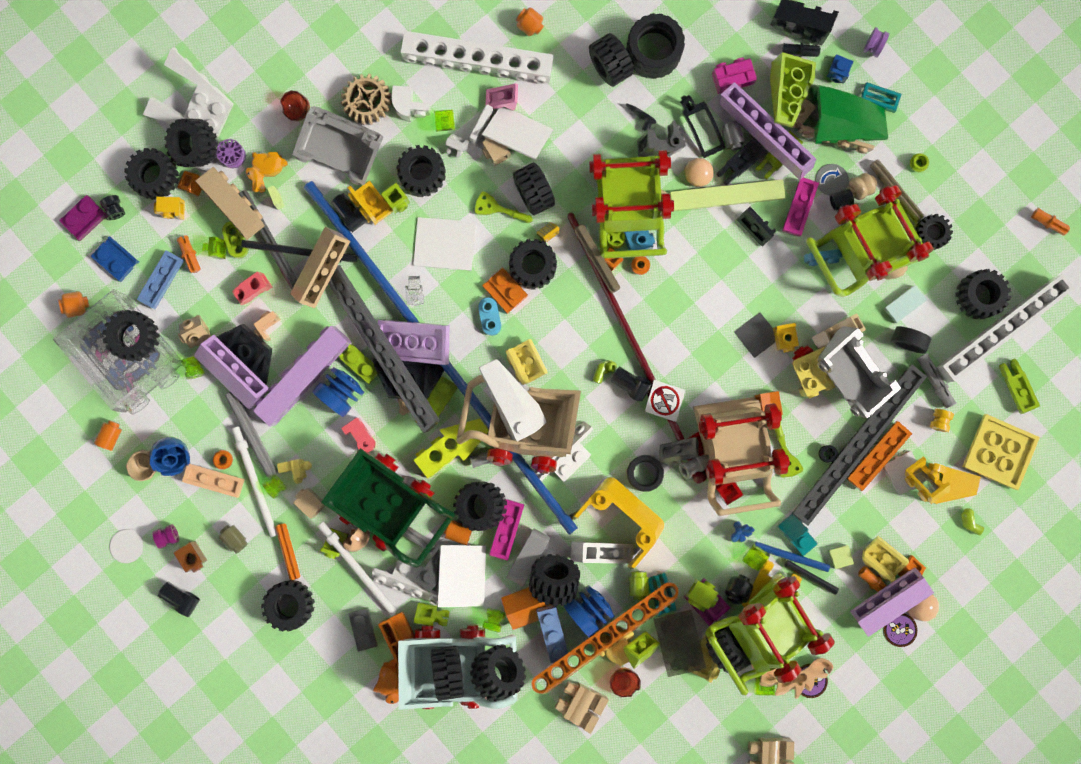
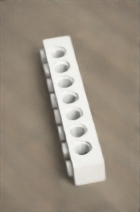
[401,31,553,84]
[936,274,1075,383]

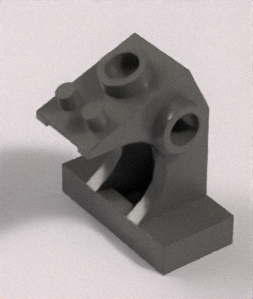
[637,121,686,157]

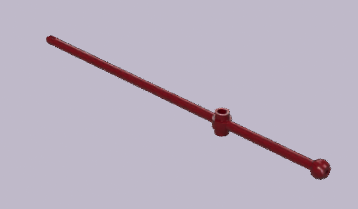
[567,212,707,484]

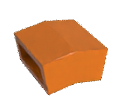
[754,391,783,415]

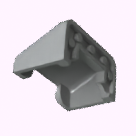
[292,106,383,185]
[817,326,901,418]

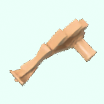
[751,658,834,699]

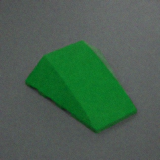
[811,84,888,144]

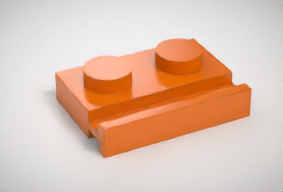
[482,267,528,314]

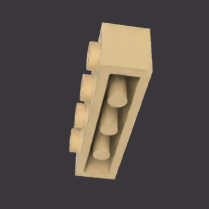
[196,167,265,240]
[290,227,350,308]

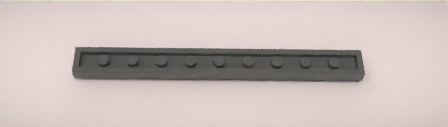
[328,265,440,433]
[792,365,927,526]

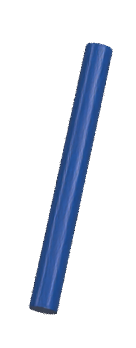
[754,541,830,572]

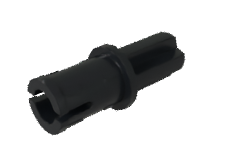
[782,43,821,58]

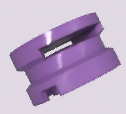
[863,27,890,58]
[216,139,246,169]

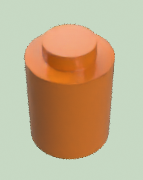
[94,420,122,451]
[443,520,472,546]

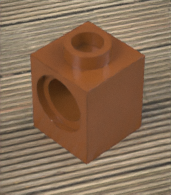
[174,541,207,573]

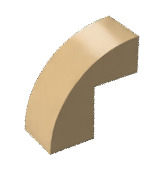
[812,313,866,349]

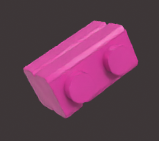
[712,57,757,94]

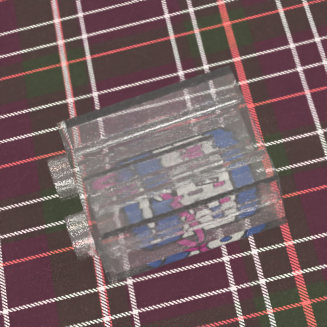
[53,289,184,415]

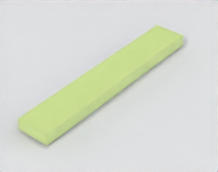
[670,179,785,211]

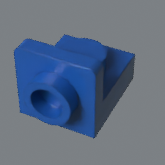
[827,54,854,84]

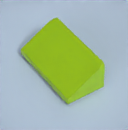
[623,631,660,669]

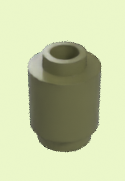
[219,525,248,554]

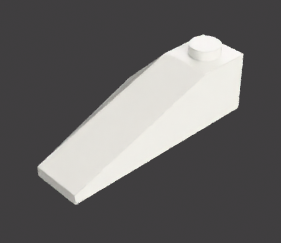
[478,359,547,441]

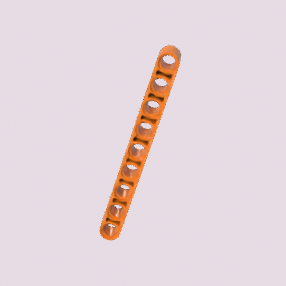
[531,583,679,694]

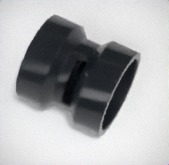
[100,195,125,221]

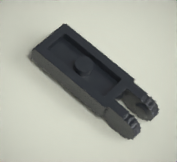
[716,138,767,186]

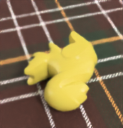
[592,626,634,666]

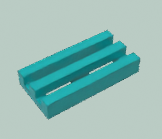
[861,82,902,113]
[649,572,677,616]

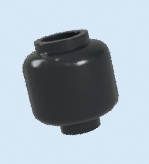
[725,574,754,605]

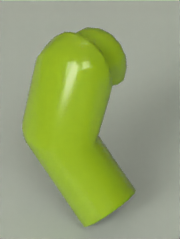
[961,508,984,536]

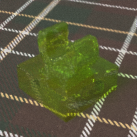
[434,109,455,132]
[202,237,226,259]
[742,544,770,572]
[754,676,775,696]

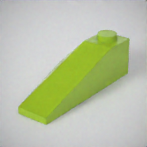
[770,52,816,127]

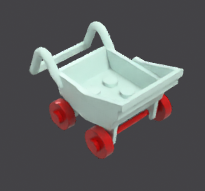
[398,624,517,710]

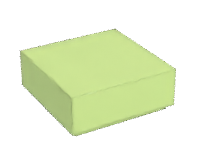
[267,186,285,210]
[828,545,854,569]

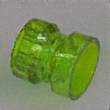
[181,356,205,380]
[482,608,506,633]

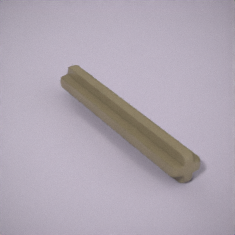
[870,159,924,222]
[574,224,620,293]

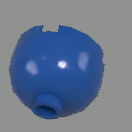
[149,437,190,476]

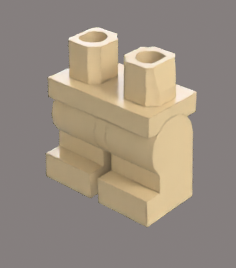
[555,681,609,734]
[748,738,794,764]

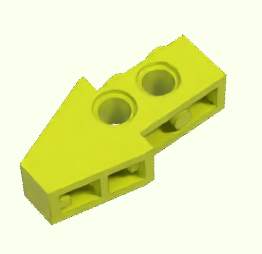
[414,418,489,479]

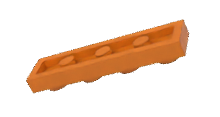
[846,421,913,491]

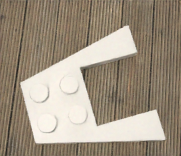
[143,47,234,137]

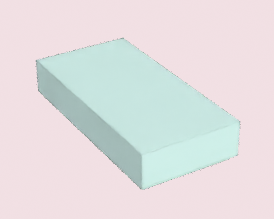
[884,285,927,323]

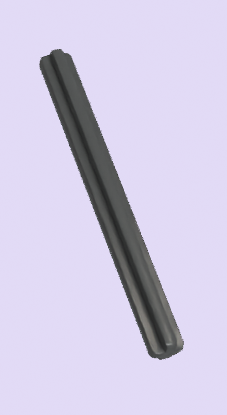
[238,190,297,290]

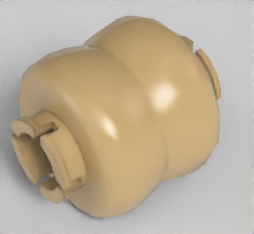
[847,173,877,200]

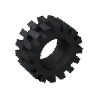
[915,214,953,250]

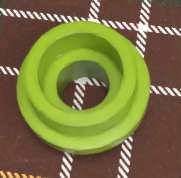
[910,153,929,172]

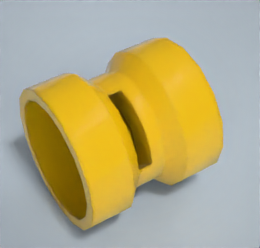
[930,409,954,433]

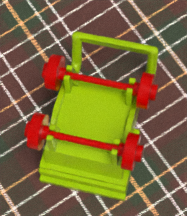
[589,150,674,258]
[806,185,934,297]
[705,573,835,696]

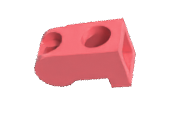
[232,271,273,305]
[341,417,376,453]

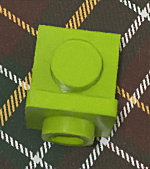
[320,528,349,559]

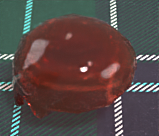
[280,90,310,122]
[609,667,641,697]

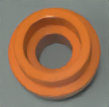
[631,256,650,275]
[213,450,233,469]

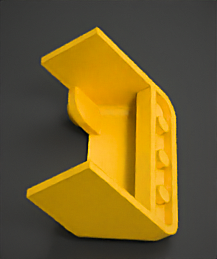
[572,477,664,569]

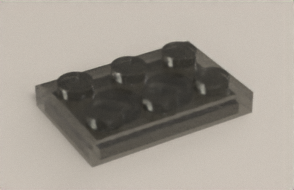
[653,610,707,677]

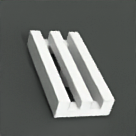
[469,105,493,145]

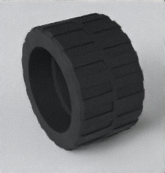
[626,13,685,79]

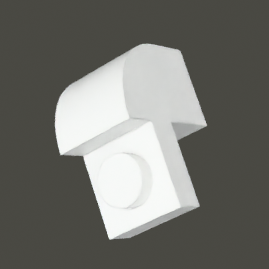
[392,85,431,122]

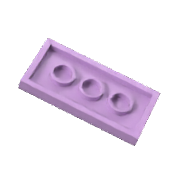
[378,320,450,365]

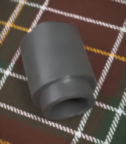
[722,121,745,151]

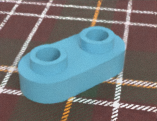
[478,298,501,336]

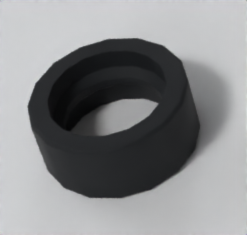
[891,326,932,354]
[627,455,664,492]

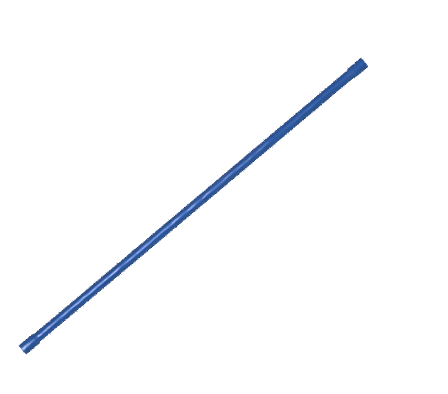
[304,181,578,535]

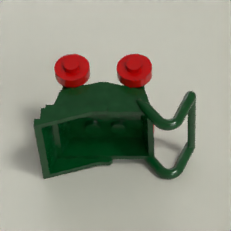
[321,448,455,568]

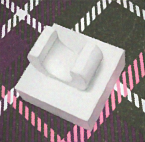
[445,134,470,158]

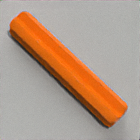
[275,523,300,580]

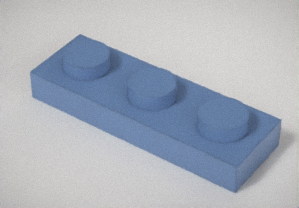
[137,250,184,310]
[536,605,568,663]

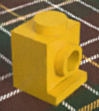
[154,197,185,220]
[773,323,799,353]

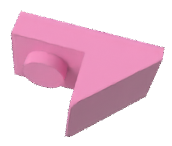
[486,83,518,110]

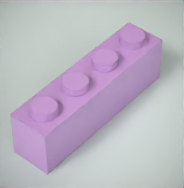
[194,335,269,410]
[850,568,934,637]

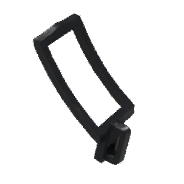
[680,95,726,158]

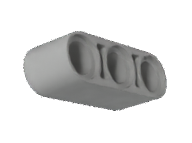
[506,528,550,587]

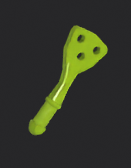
[475,191,533,223]
[774,421,804,478]

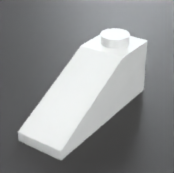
[571,541,633,564]

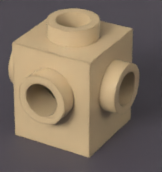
[178,315,211,349]

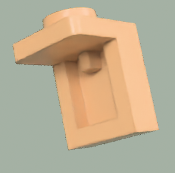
[254,311,281,341]

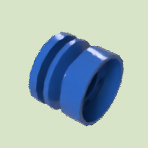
[312,366,365,417]
[563,585,615,638]

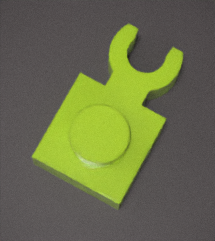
[414,603,450,626]

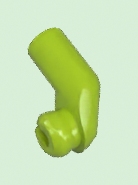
[592,360,617,384]

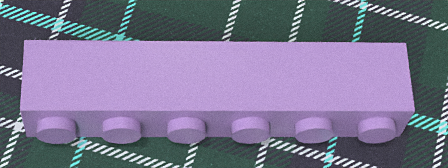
[720,82,816,180]
[253,326,352,427]

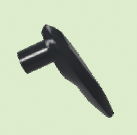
[626,103,657,131]

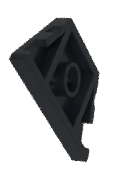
[217,324,273,386]
[373,358,444,400]

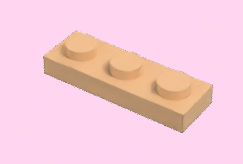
[182,463,245,498]

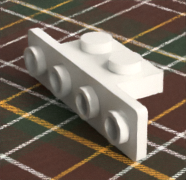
[533,421,593,482]
[371,560,438,606]

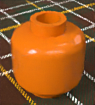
[516,7,544,36]
[58,291,89,318]

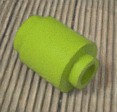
[629,571,649,600]

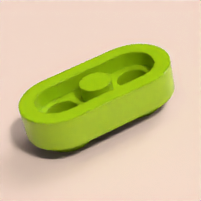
[222,221,249,259]

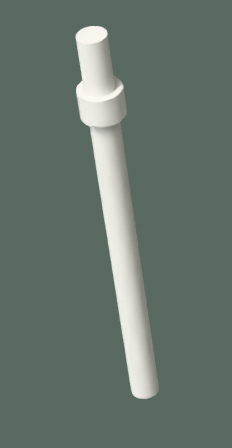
[232,427,277,538]
[317,521,397,616]

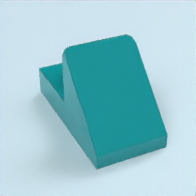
[777,514,818,556]

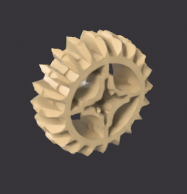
[341,73,392,125]

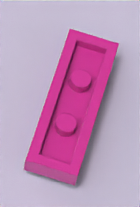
[782,177,819,237]
[490,499,525,561]

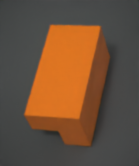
[501,587,558,630]
[378,611,415,668]

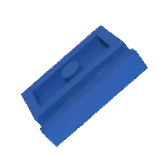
[91,236,140,282]

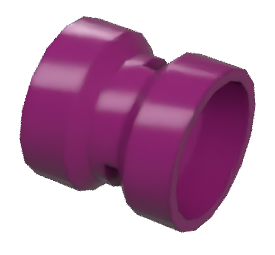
[153,524,179,549]

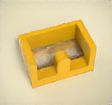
[904,456,951,504]

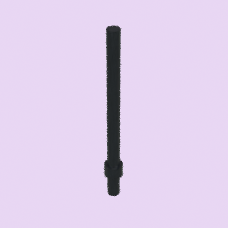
[241,240,357,263]

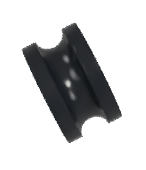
[818,445,838,463]

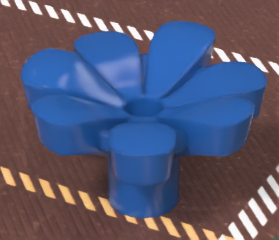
[731,521,755,542]

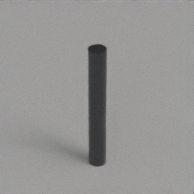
[784,560,839,595]

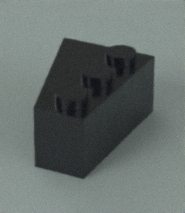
[770,0,839,46]

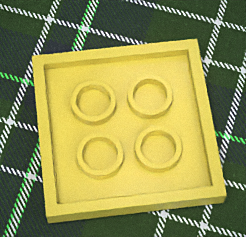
[962,414,1040,490]

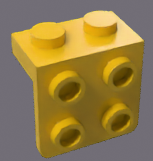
[347,180,393,225]

